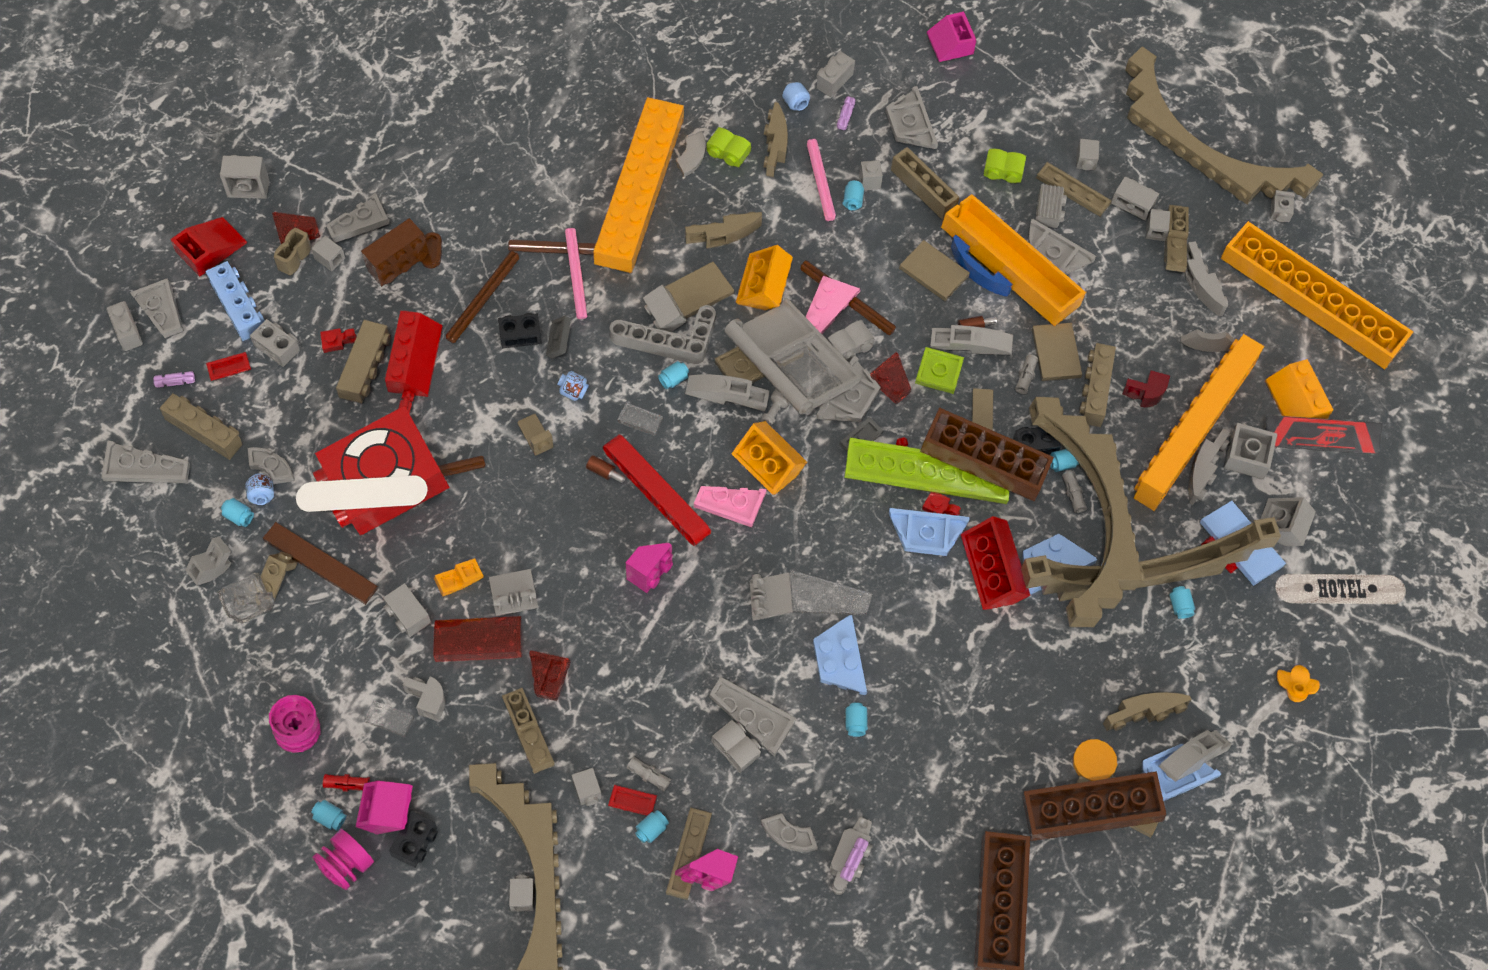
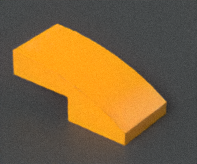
[434,558,483,597]

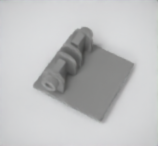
[489,569,538,616]
[750,573,793,621]

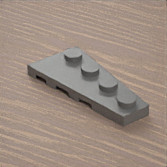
[101,440,190,483]
[709,677,796,757]

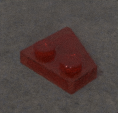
[272,212,320,244]
[870,352,911,405]
[529,650,571,701]

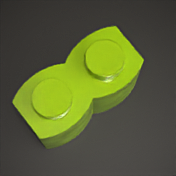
[707,127,751,167]
[984,149,1026,183]

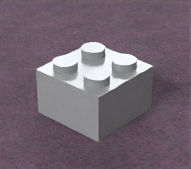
[220,155,269,199]
[1224,423,1277,479]

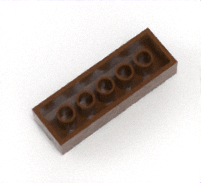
[920,407,1054,501]
[1022,771,1167,841]
[974,831,1030,970]

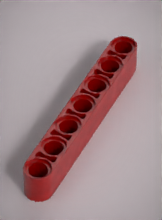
[602,434,711,546]

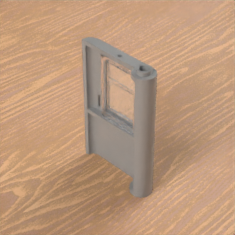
[725,298,862,414]

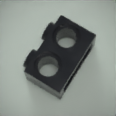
[498,313,542,349]
[1013,426,1061,455]
[389,811,438,868]

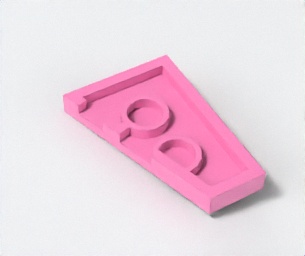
[806,276,860,334]
[694,486,767,527]

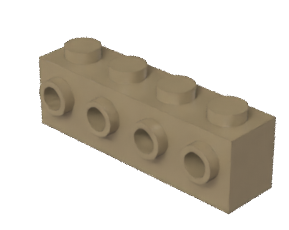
[891,147,959,220]
[336,320,391,403]
[1079,343,1116,427]
[160,393,243,460]

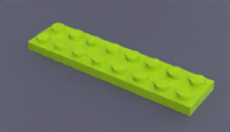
[844,438,1009,504]

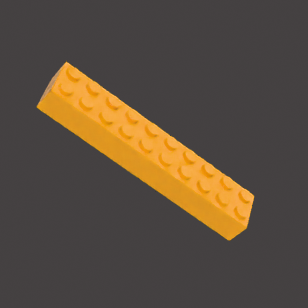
[593,97,684,273]
[1221,221,1413,369]
[1134,334,1265,511]

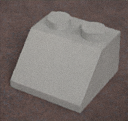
[1261,497,1316,546]

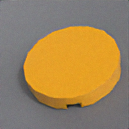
[1073,739,1117,781]

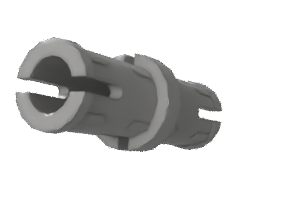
[1015,354,1038,394]
[1062,471,1087,513]
[627,756,671,791]

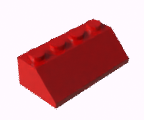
[385,310,443,397]
[961,516,1031,610]

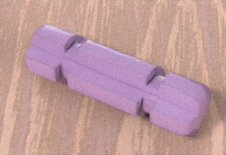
[837,96,855,130]
[154,371,195,388]
[840,838,868,881]

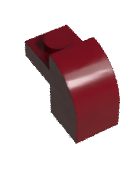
[1122,370,1170,408]

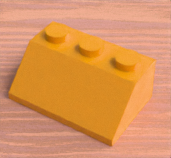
[736,245,793,310]
[1265,359,1333,419]
[731,421,807,495]

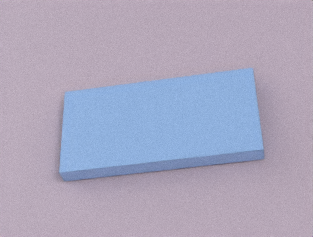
[1200,501,1286,586]

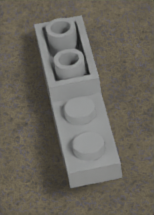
[1183,241,1228,316]
[931,325,1013,355]
[685,374,770,411]
[1188,428,1230,505]
[1159,730,1232,782]

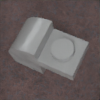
[185,536,231,586]
[403,676,446,722]

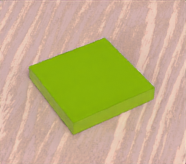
[915,347,964,394]

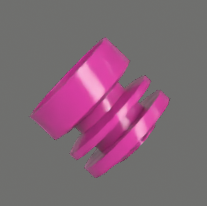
[269,695,321,753]
[312,829,374,890]

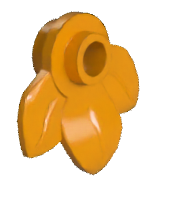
[1277,665,1320,702]

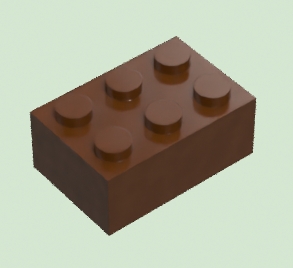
[361,218,429,287]

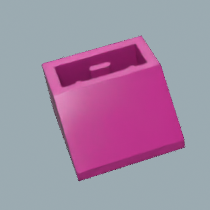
[927,11,976,62]
[626,543,673,593]
[356,781,413,834]
[675,849,738,891]

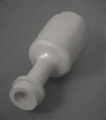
[761,377,798,426]

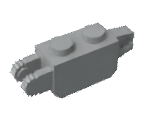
[830,817,873,895]

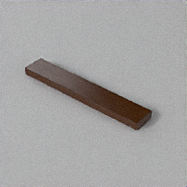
[263,522,378,605]

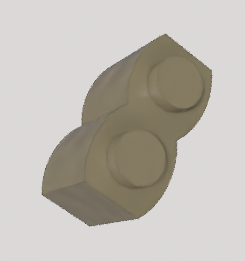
[274,228,311,275]

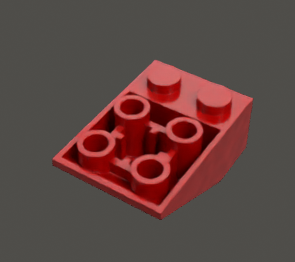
[170,217,247,277]

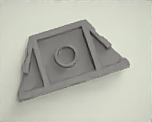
[886,86,938,149]
[1028,219,1096,275]
[816,356,881,422]

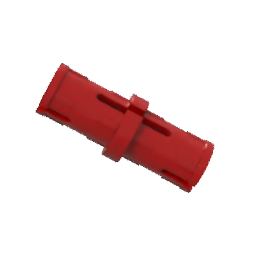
[323,774,370,792]

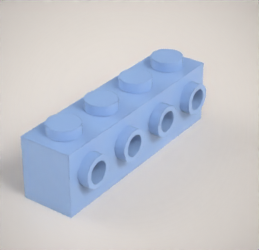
[206,261,264,341]

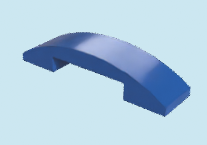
[951,235,1012,297]

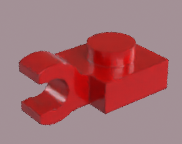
[320,328,357,353]
[922,492,961,516]

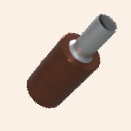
[958,316,997,328]
[586,455,625,483]

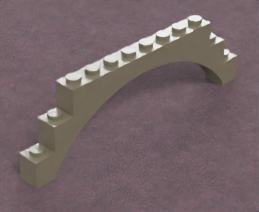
[1125,47,1323,204]
[1029,397,1143,627]
[1021,517,1281,601]
[469,763,563,970]

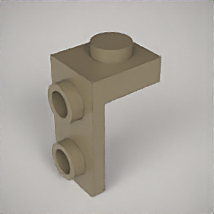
[518,414,553,456]
[254,552,298,602]

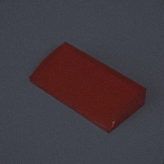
[433,616,522,662]

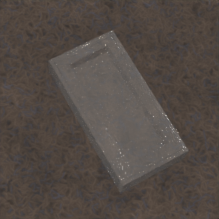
[618,403,663,436]
[364,700,414,737]

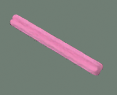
[807,139,836,221]
[565,228,587,319]

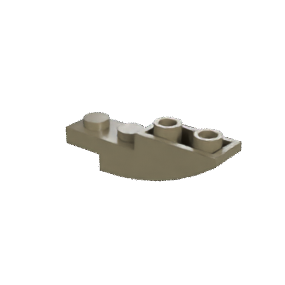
[764,102,788,177]
[1164,205,1189,272]
[685,212,762,248]
[502,688,555,774]
[1103,692,1192,731]

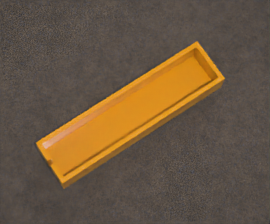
[941,194,1086,327]

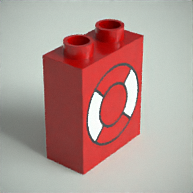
[313,406,450,536]

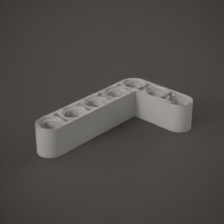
[610,305,716,364]

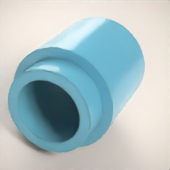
[843,180,864,210]
[658,361,689,389]
[1050,449,1079,472]
[221,498,254,527]
[1169,586,1195,619]
[845,703,868,737]
[311,800,347,831]
[635,810,669,843]

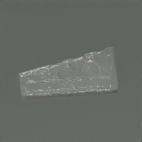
[790,570,873,615]

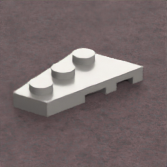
[326,193,389,243]
[130,278,184,338]

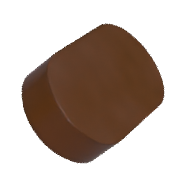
[421,232,442,269]

